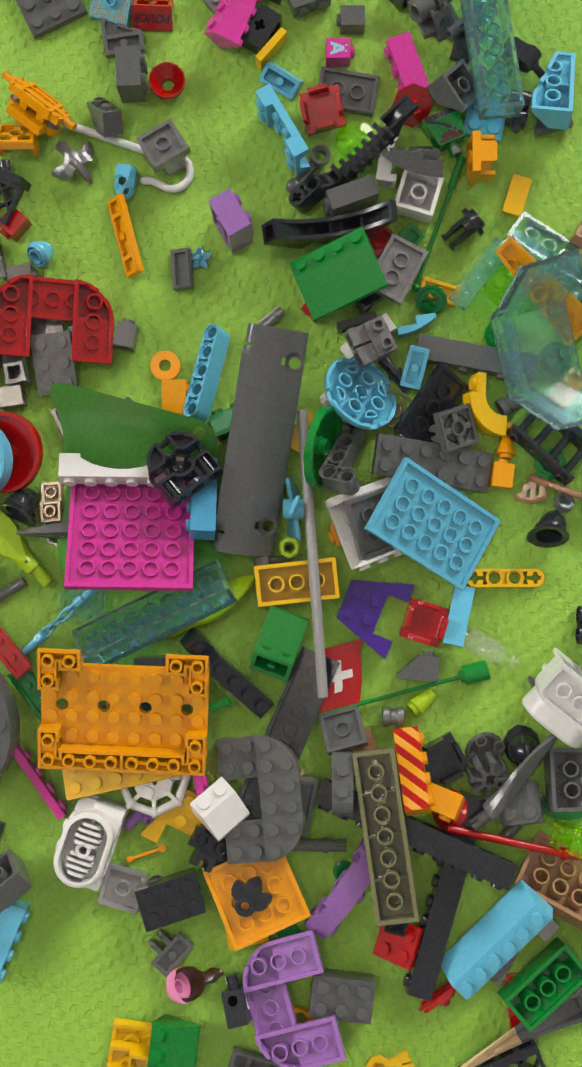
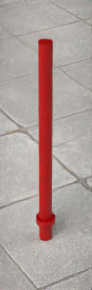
[446,824,580,861]

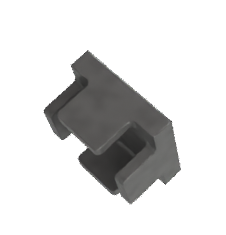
[136,119,191,176]

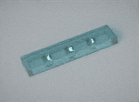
[448,237,503,311]

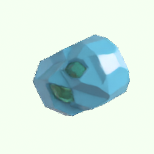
[114,164,138,201]

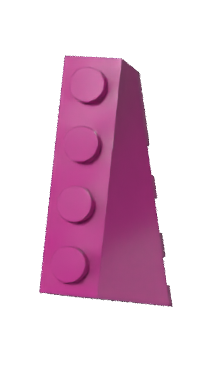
[204,0,261,49]

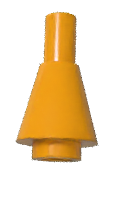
[496,423,516,460]

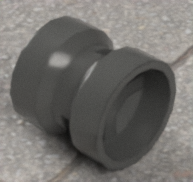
[495,391,523,417]

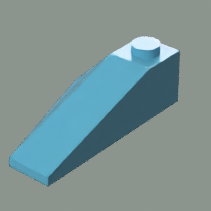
[531,51,575,130]

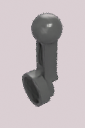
[286,145,331,193]

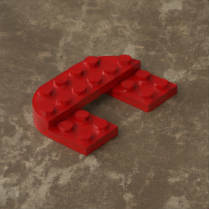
[0,274,114,365]

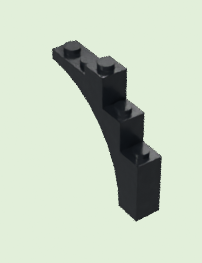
[261,200,398,249]

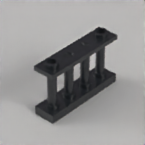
[506,393,582,486]

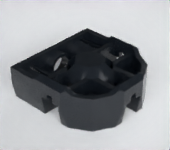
[146,431,223,509]

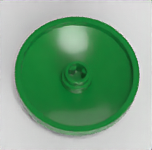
[303,405,342,488]

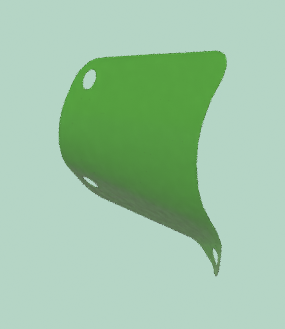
[50,382,227,573]

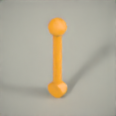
[125,844,166,863]

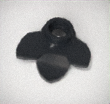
[231,876,272,917]

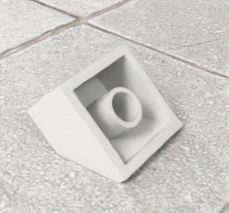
[190,777,250,841]

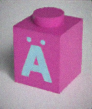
[326,38,354,67]

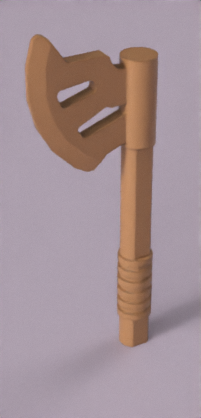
[513,474,582,503]

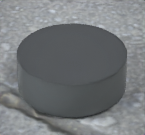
[553,493,575,513]

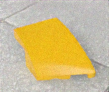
[107,1018,152,1067]

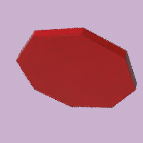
[392,83,433,128]

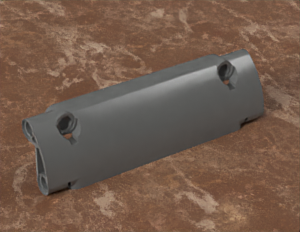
[213,323,309,556]

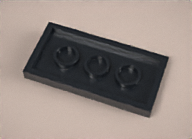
[393,363,469,442]

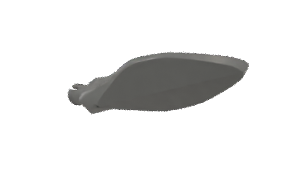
[469,734,557,831]

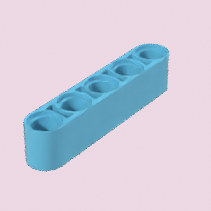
[183,324,230,422]

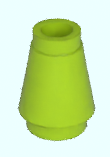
[279,537,300,558]
[406,688,437,717]

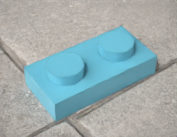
[400,345,430,390]

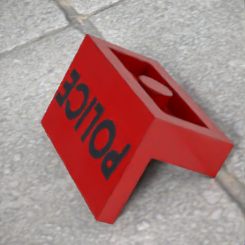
[132,0,174,31]

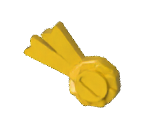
[365,1049,415,1067]

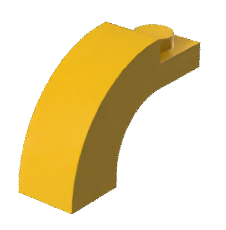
[463,372,507,438]

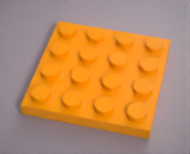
[203,856,311,951]

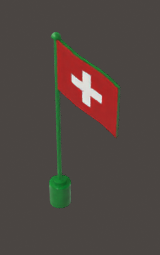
[318,639,490,717]

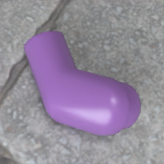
[123,810,153,831]

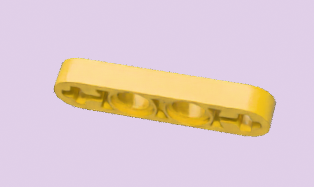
[467,569,544,587]

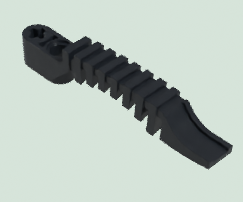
[289,95,419,214]

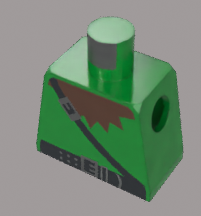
[420,108,466,158]

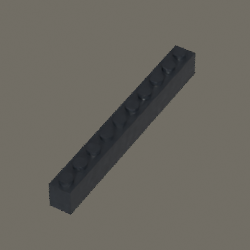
[314,778,517,891]
[403,790,486,1001]

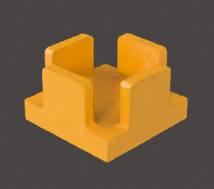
[466,131,497,185]

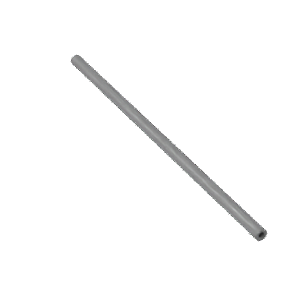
[297,410,328,698]

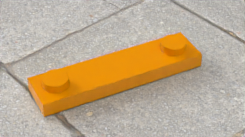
[107,194,144,278]

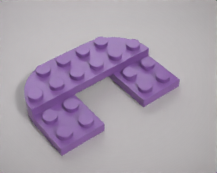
[243,929,347,1067]

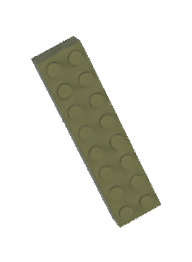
[352,746,420,926]

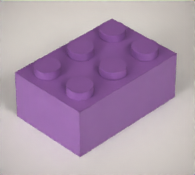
[208,188,254,254]

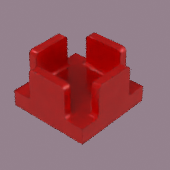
[299,83,347,136]
[399,597,450,648]

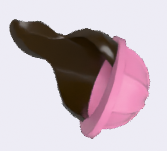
[166,966,224,1004]

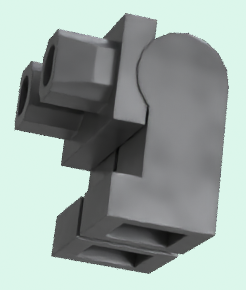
[344,315,398,370]

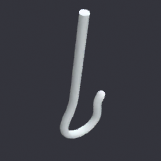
[63,124,194,193]

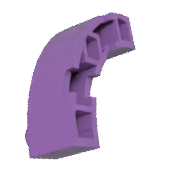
[304,837,370,940]

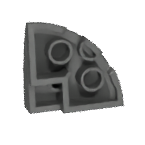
[382,146,444,178]

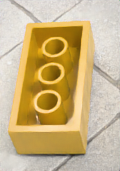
[254,557,340,607]

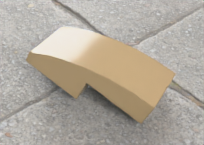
[40,482,63,522]

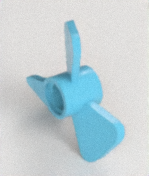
[283,477,304,542]

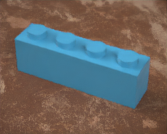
[186,456,218,540]

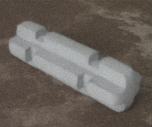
[258,305,285,326]

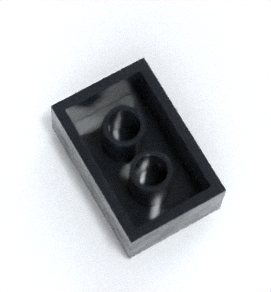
[135,867,206,933]

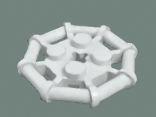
[120,775,192,819]

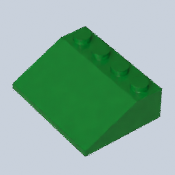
[290,226,388,322]

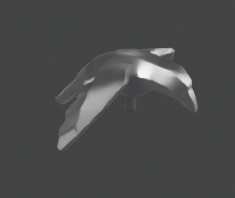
[51,141,94,184]

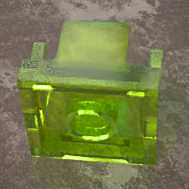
[551,819,582,859]

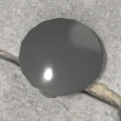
[465,732,505,767]

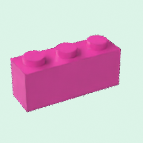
[384,31,429,90]

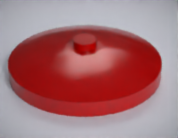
[0,412,43,493]

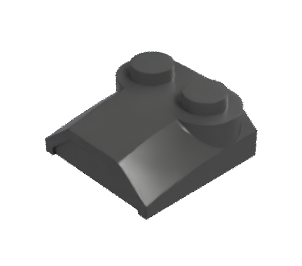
[500,781,545,828]

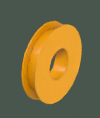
[150,351,181,380]

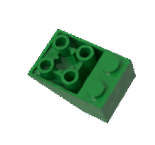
[249,606,309,682]

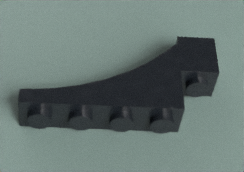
[180,627,274,719]

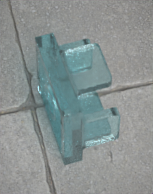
[60,588,105,622]

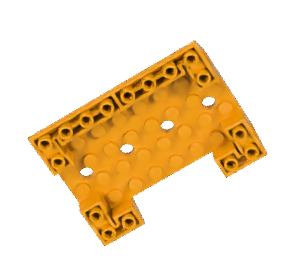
[37,648,210,776]

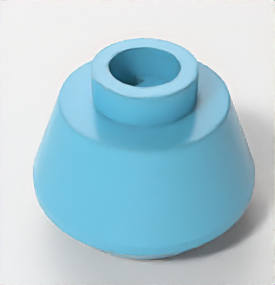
[27,241,53,268]

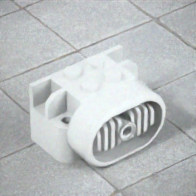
[522,647,582,749]
[53,795,128,892]

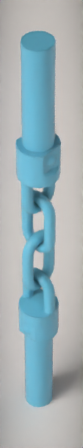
[21,590,98,656]

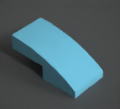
[395,313,436,339]

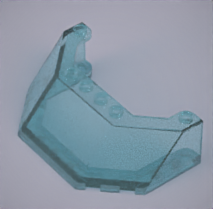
[490,249,582,431]

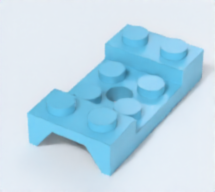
[255,84,311,176]

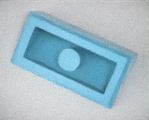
[259,61,304,101]

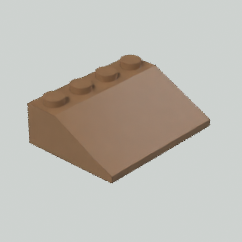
[509,830,582,930]

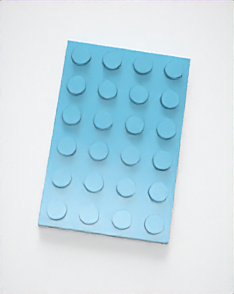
[364,457,501,590]

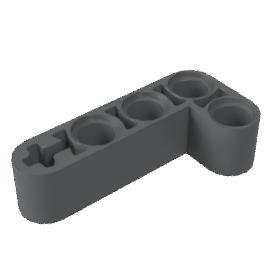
[319,423,367,495]

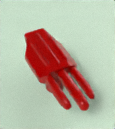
[419,981,456,1013]

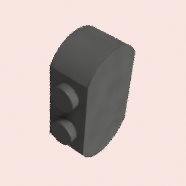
[332,752,353,816]

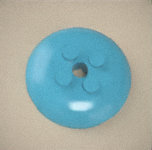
[324,356,397,430]

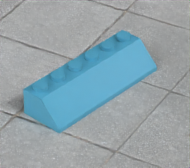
[441,879,553,1001]

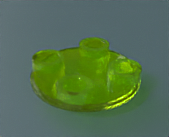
[336,121,375,160]

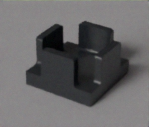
[422,731,469,785]

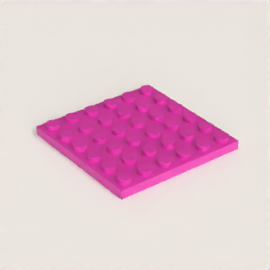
[64,476,194,591]

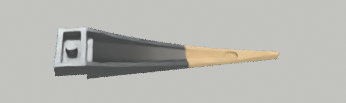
[460,985,582,1067]

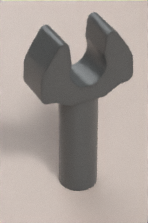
[253,555,292,566]

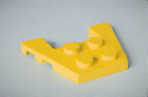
[141,788,209,865]

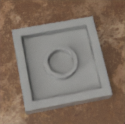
[97,862,148,914]

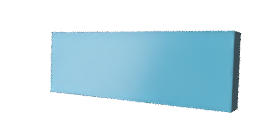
[443,586,475,648]

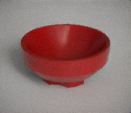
[149,62,185,100]

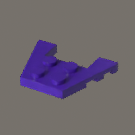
[336,580,415,659]

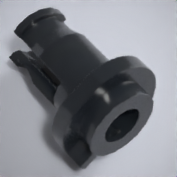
[441,208,486,251]

